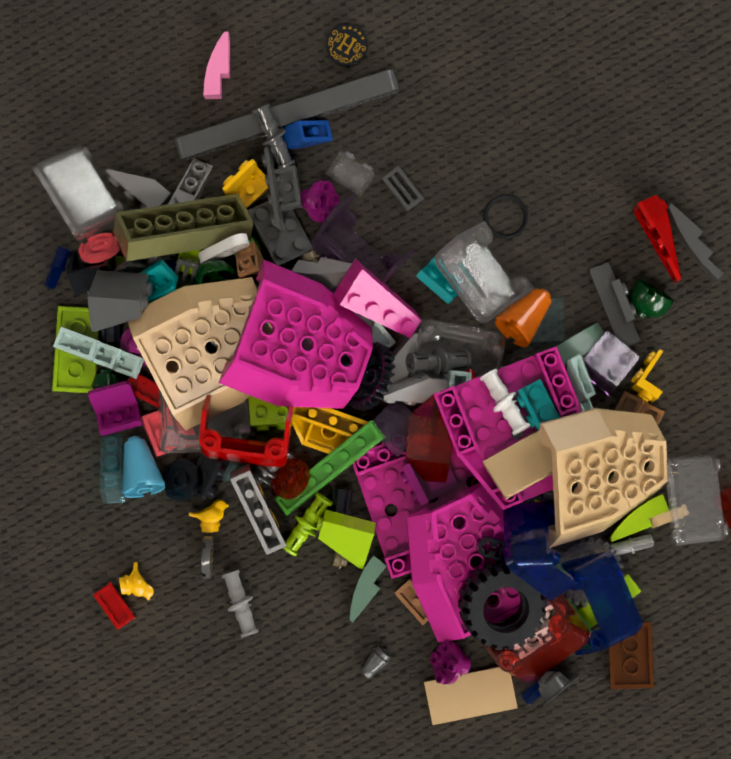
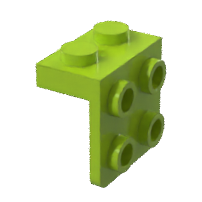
[248,396,289,432]

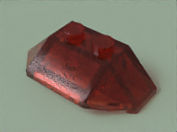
[405,395,452,483]

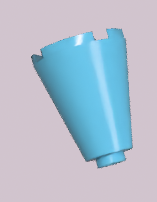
[122,436,165,498]

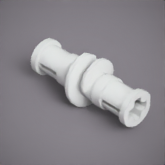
[480,369,531,435]

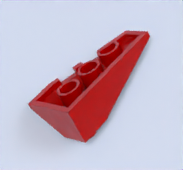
[632,195,681,284]

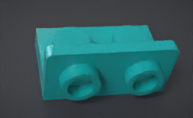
[416,257,466,304]
[515,379,560,430]

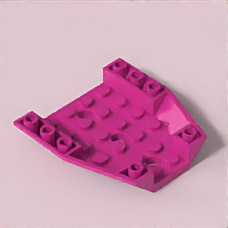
[218,260,373,409]
[433,346,581,510]
[352,434,480,579]
[406,483,555,642]

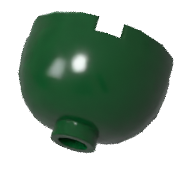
[194,259,239,285]
[630,279,674,319]

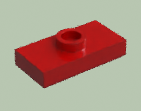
[127,374,165,409]
[93,582,136,630]

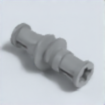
[221,570,259,638]

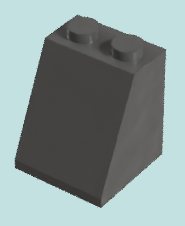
[87,270,153,331]

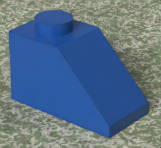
[283,120,333,149]

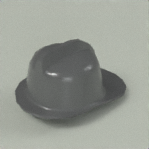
[538,671,580,705]

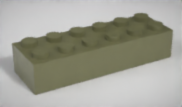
[114,193,253,261]

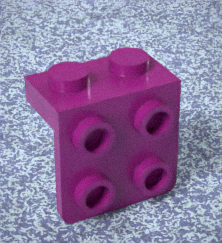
[88,381,143,436]
[400,449,458,506]

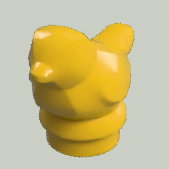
[188,499,229,533]
[119,562,154,601]

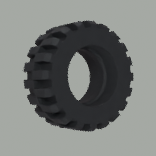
[458,561,546,650]

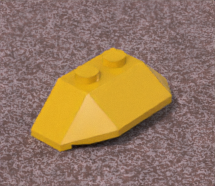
[292,407,368,454]

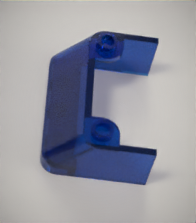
[503,502,577,600]
[543,552,643,656]

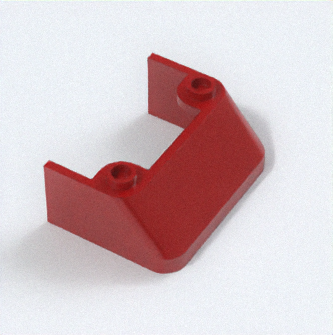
[199,395,294,467]

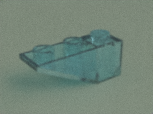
[100,434,125,504]

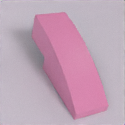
[203,32,230,99]

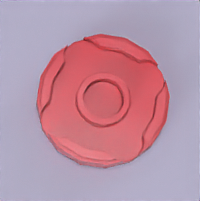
[78,233,120,263]

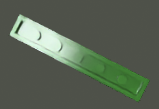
[274,420,386,516]

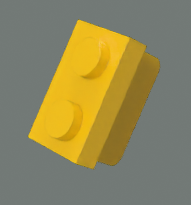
[222,159,270,210]
[631,349,663,403]

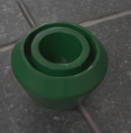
[91,370,119,389]

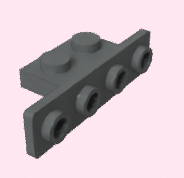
[262,146,303,232]
[589,263,640,349]

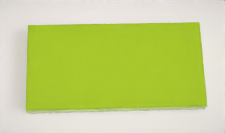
[52,306,100,393]

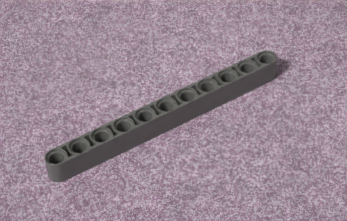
[174,69,400,162]

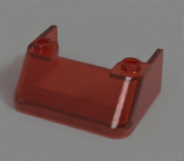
[482,585,590,682]

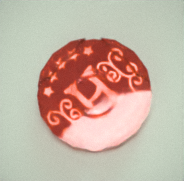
[271,457,310,500]

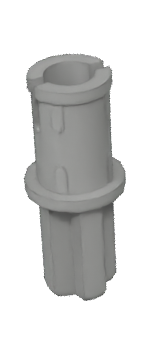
[610,534,654,557]

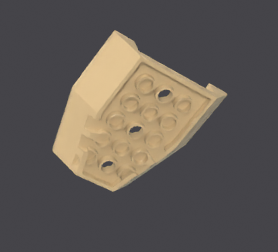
[128,277,272,431]
[540,408,668,548]

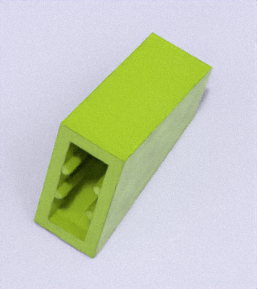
[316,509,376,569]

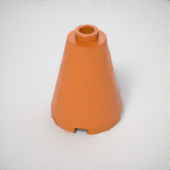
[495,288,552,347]

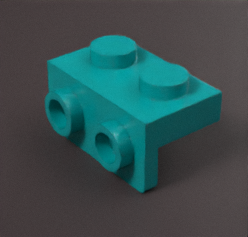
[139,259,179,304]

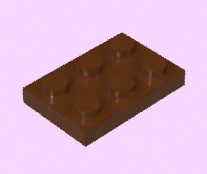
[607,622,654,689]

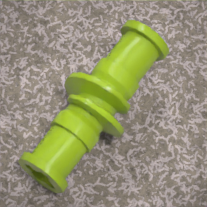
[283,492,333,556]

